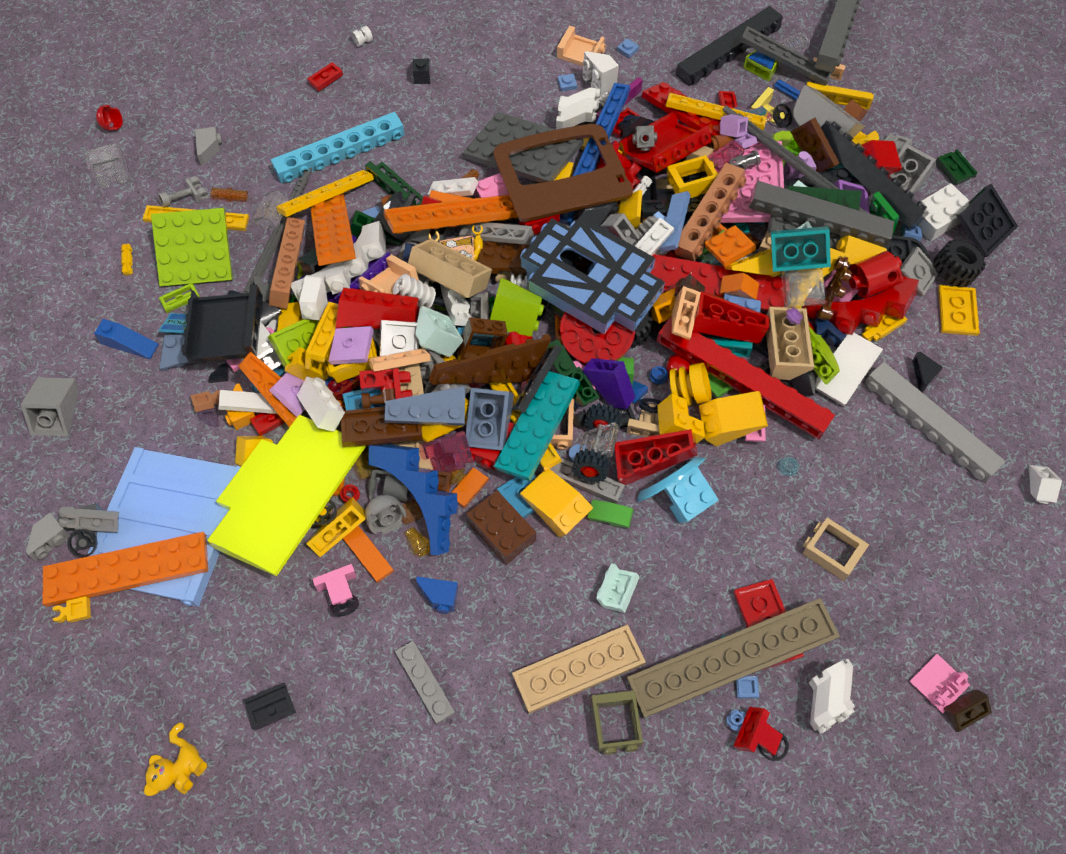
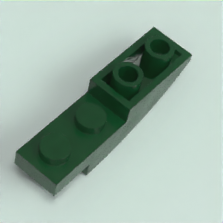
[547,339,600,407]

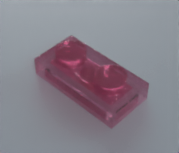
[708,140,744,171]

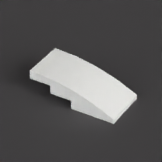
[815,333,883,407]

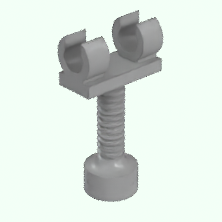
[158,176,208,207]

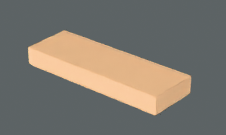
[368,348,431,372]

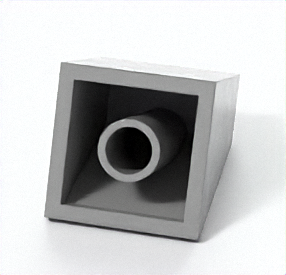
[21,377,79,436]

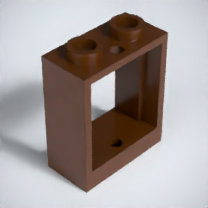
[456,317,508,361]

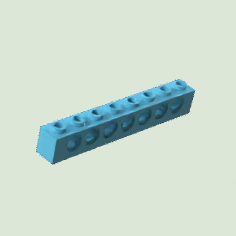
[271,112,405,184]

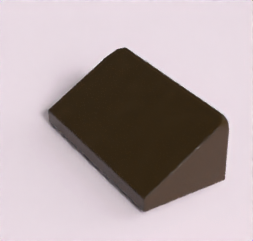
[944,689,992,732]

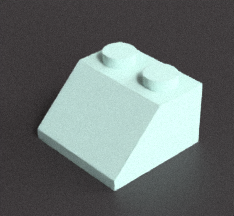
[415,306,464,357]

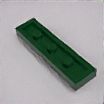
[788,186,862,209]

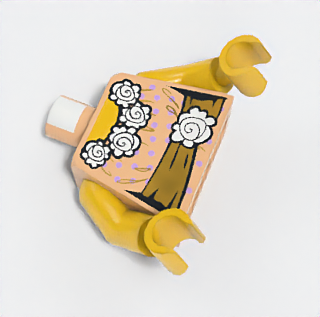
[428,225,483,262]

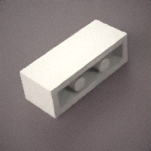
[296,377,345,431]

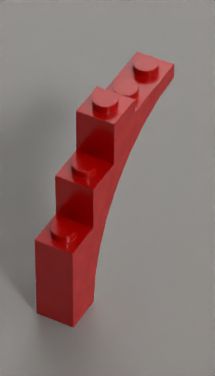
[803,276,919,335]

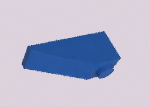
[94,319,159,359]

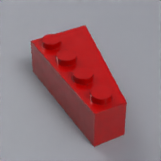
[692,291,769,344]
[614,429,698,485]

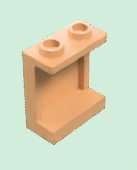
[557,26,606,66]
[358,254,419,295]

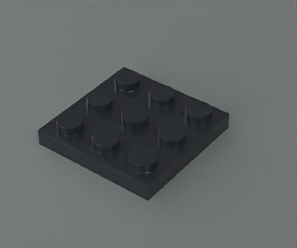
[956,184,1018,257]

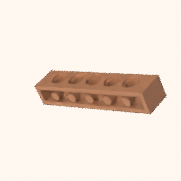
[674,163,747,261]
[269,217,305,309]

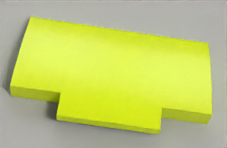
[207,415,366,577]

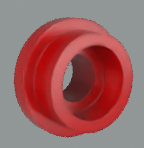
[340,485,360,503]

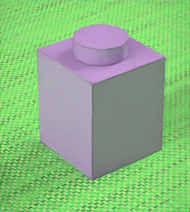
[720,114,748,137]

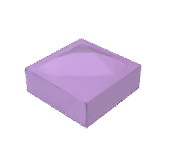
[734,134,758,149]

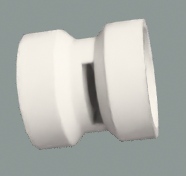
[351,26,373,47]

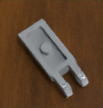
[59,506,119,532]

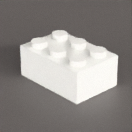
[918,183,969,242]

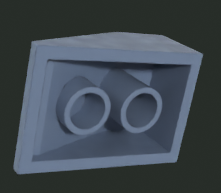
[465,388,514,450]

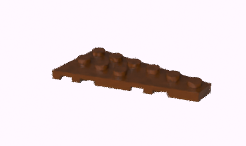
[478,240,588,274]
[429,334,551,385]

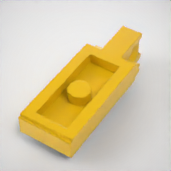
[862,314,908,342]

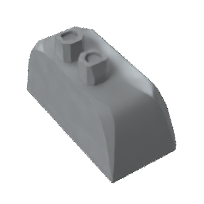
[793,85,865,137]

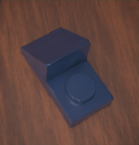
[813,314,846,348]

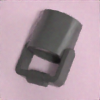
[368,469,411,502]

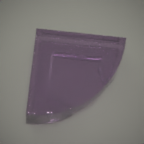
[198,408,219,427]

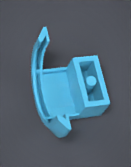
[637,457,719,523]

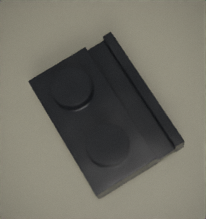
[243,683,296,731]

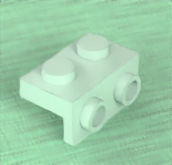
[597,563,639,613]

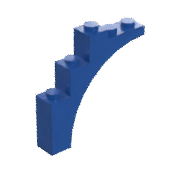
[369,443,458,555]

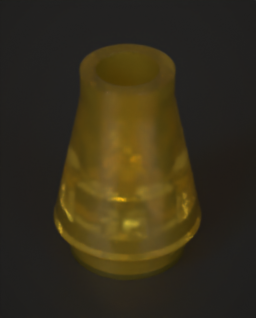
[405,527,430,557]

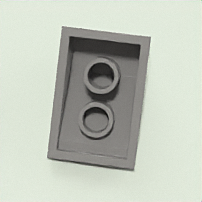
[890,143,936,194]

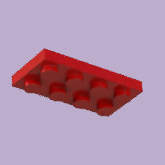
[733,579,804,670]

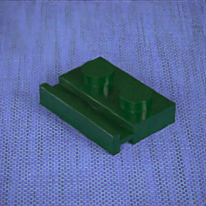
[936,149,978,186]

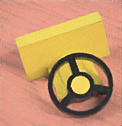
[750,87,792,127]

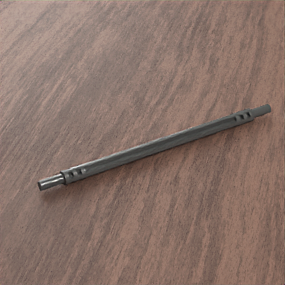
[722,105,868,213]
[243,168,312,293]

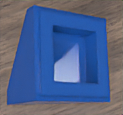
[632,381,648,405]

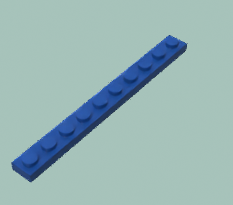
[560,83,631,225]

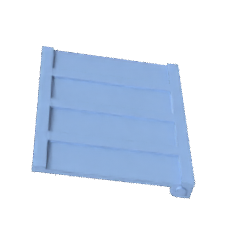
[87,447,241,607]

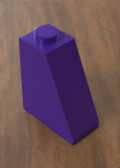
[583,358,635,409]

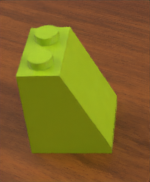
[490,278,544,336]

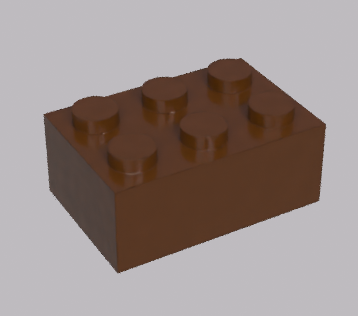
[466,490,537,565]

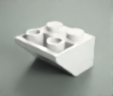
[582,51,619,96]

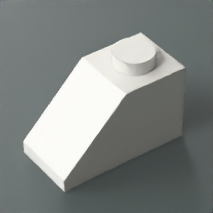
[299,275,328,320]
[1029,465,1062,504]

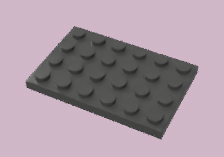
[462,112,584,183]

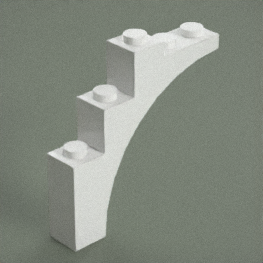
[291,221,386,302]

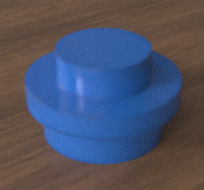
[649,366,668,384]

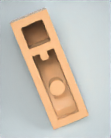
[672,286,701,340]

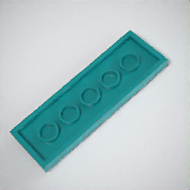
[494,371,580,481]

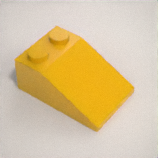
[699,391,768,446]
[520,469,593,537]

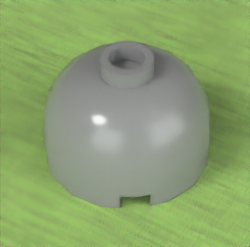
[365,495,406,535]

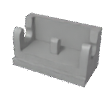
[470,292,490,319]

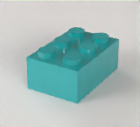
[771,226,831,272]

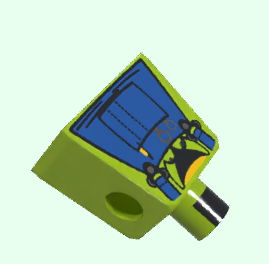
[743,49,780,82]

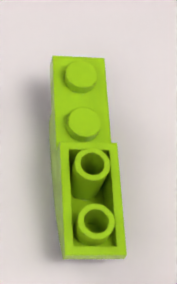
[809,326,840,385]

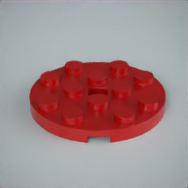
[560,312,635,365]

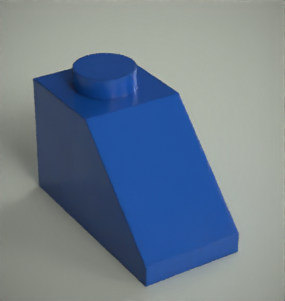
[416,577,458,614]

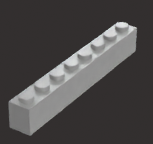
[865,362,1006,483]

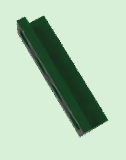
[365,161,423,206]

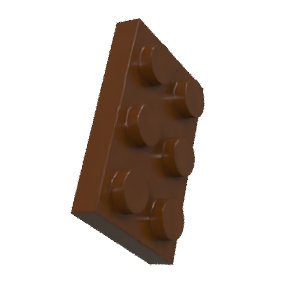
[791,118,839,173]

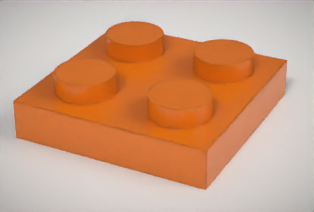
[705,226,756,267]

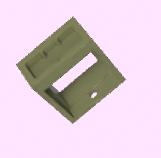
[591,690,643,755]

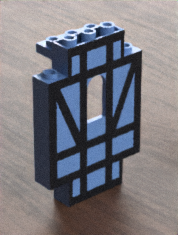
[520,216,665,334]

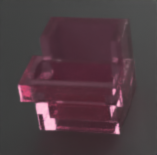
[422,431,474,473]

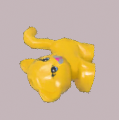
[144,722,207,796]

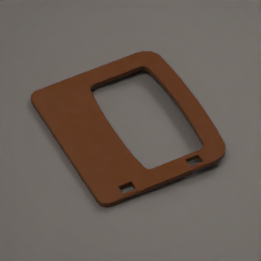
[493,124,633,222]

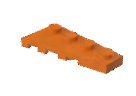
[239,352,297,428]

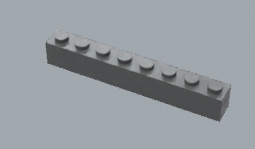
[815,0,860,73]
[748,181,894,248]

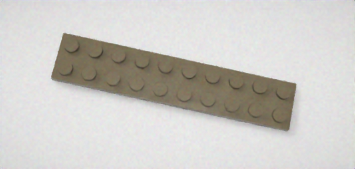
[627,598,840,718]

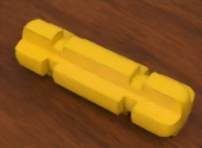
[121,243,133,276]

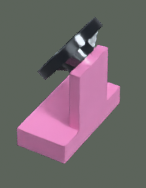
[312,564,359,617]

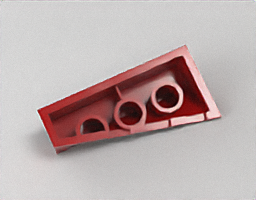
[336,287,419,329]

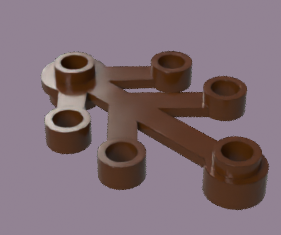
[817,256,852,321]

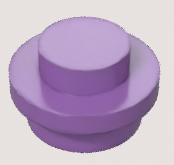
[786,307,803,325]

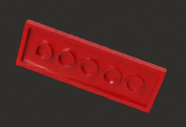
[641,82,722,136]

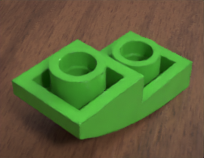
[588,500,634,528]

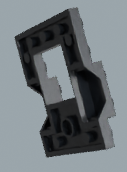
[637,157,713,218]

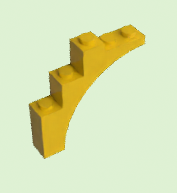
[785,236,887,308]

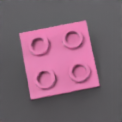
[909,654,970,713]

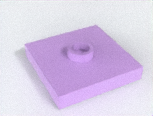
[329,326,374,365]
[269,372,305,417]

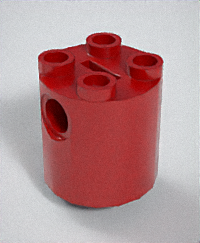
[849,251,903,298]

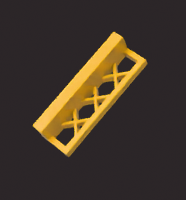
[807,82,874,110]
[305,302,338,370]

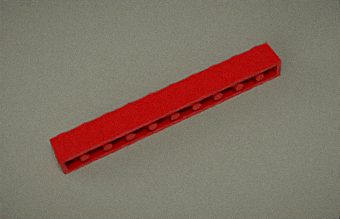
[657,317,835,440]

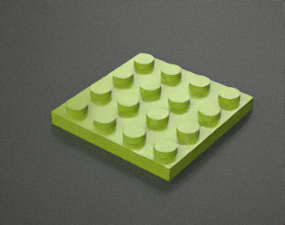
[151,208,233,286]

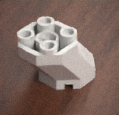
[556,87,600,129]
[809,659,855,734]

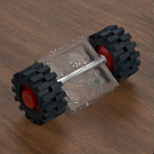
[572,403,621,484]

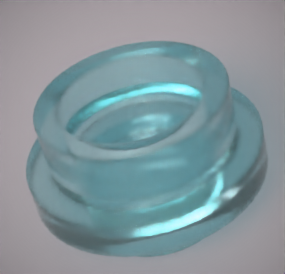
[779,457,799,476]

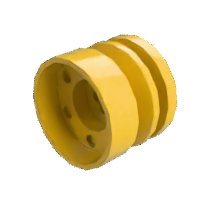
[670,362,712,406]

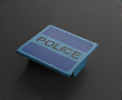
[159,313,187,334]

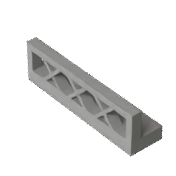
[459,222,534,245]

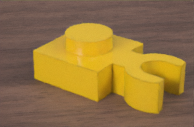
[52,596,91,623]

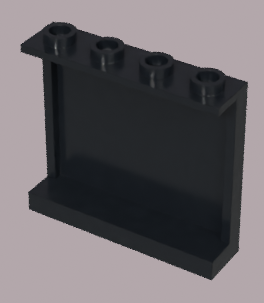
[181,285,263,363]

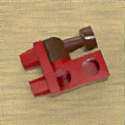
[359,368,413,409]

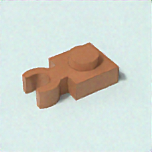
[190,390,220,412]

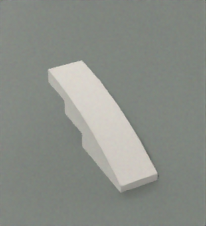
[440,284,471,326]

